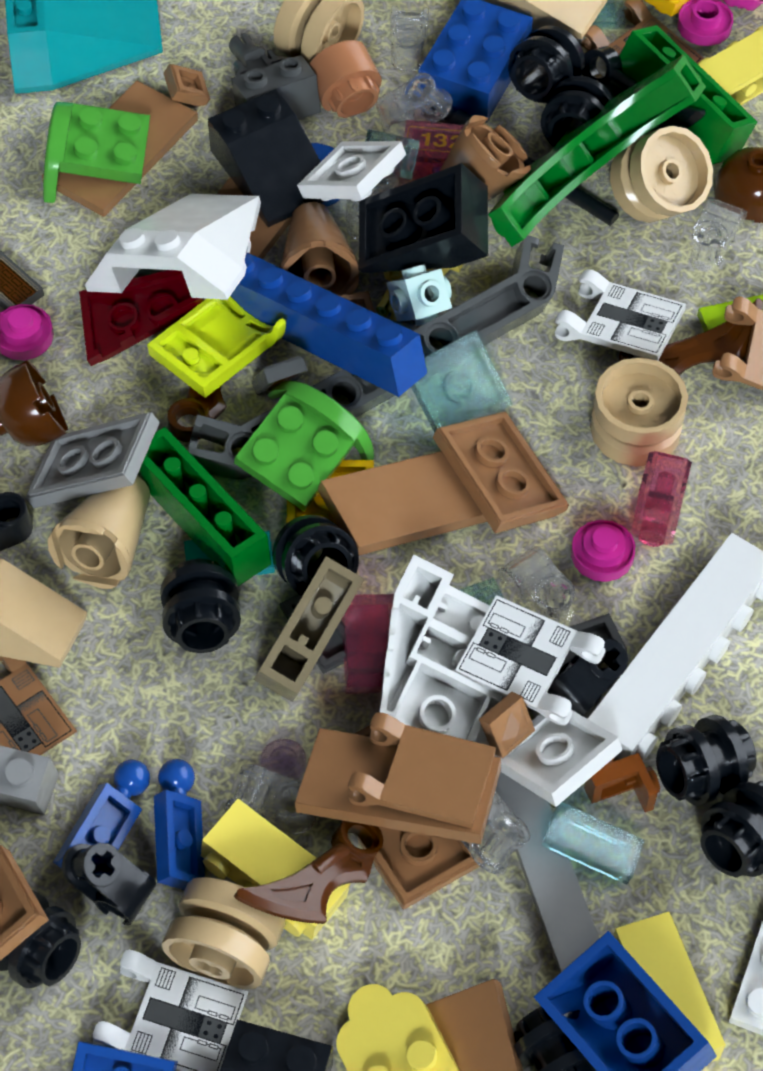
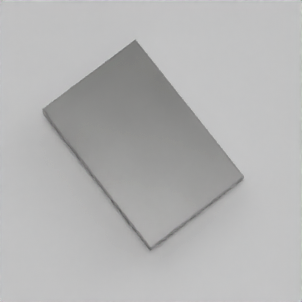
[25,412,160,508]

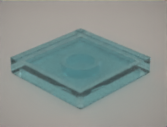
[411,330,513,433]

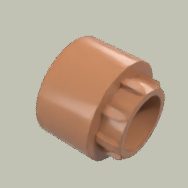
[309,40,382,118]

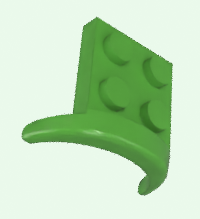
[43,102,150,203]
[234,381,374,512]

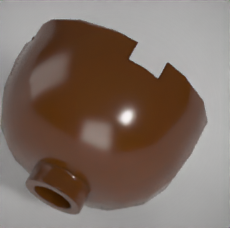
[715,147,763,223]
[0,360,68,446]

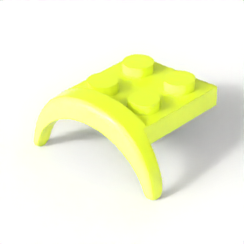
[147,296,286,398]

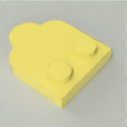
[336,984,460,1071]

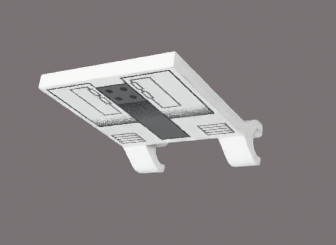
[555,269,686,361]
[455,595,605,726]
[92,949,248,1071]

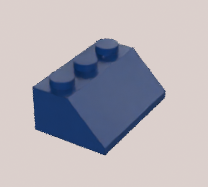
[534,931,717,1071]

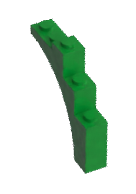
[488,54,706,247]

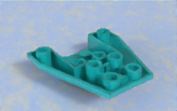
[5,0,163,94]

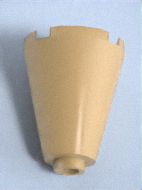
[48,475,150,589]

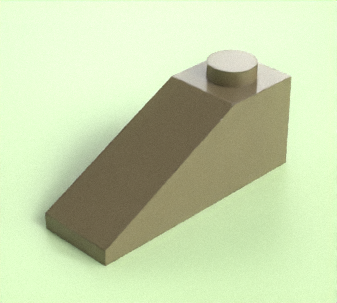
[254,556,365,702]

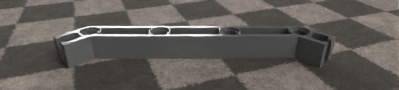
[188,235,564,479]

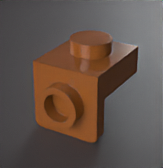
[584,753,660,813]

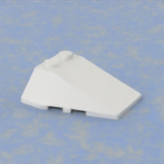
[85,193,261,300]
[379,555,566,745]

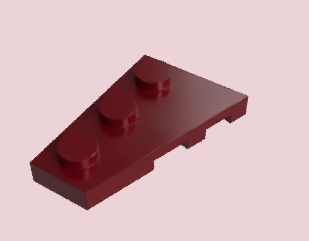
[79,270,204,366]

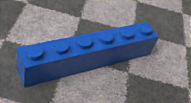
[230,253,427,397]

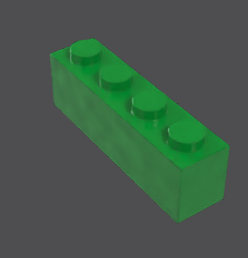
[619,25,757,164]
[138,427,271,586]

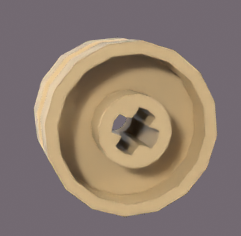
[273,0,364,64]
[610,125,713,223]
[590,357,689,467]
[162,877,286,990]

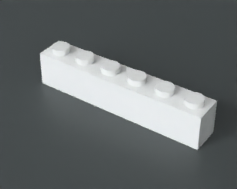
[588,533,763,760]

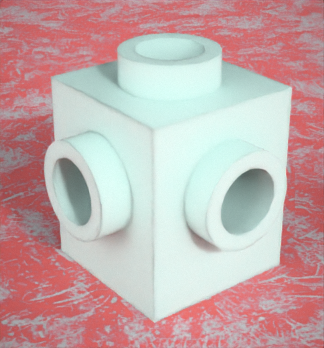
[386,264,452,326]

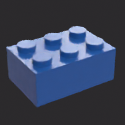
[418,0,533,123]

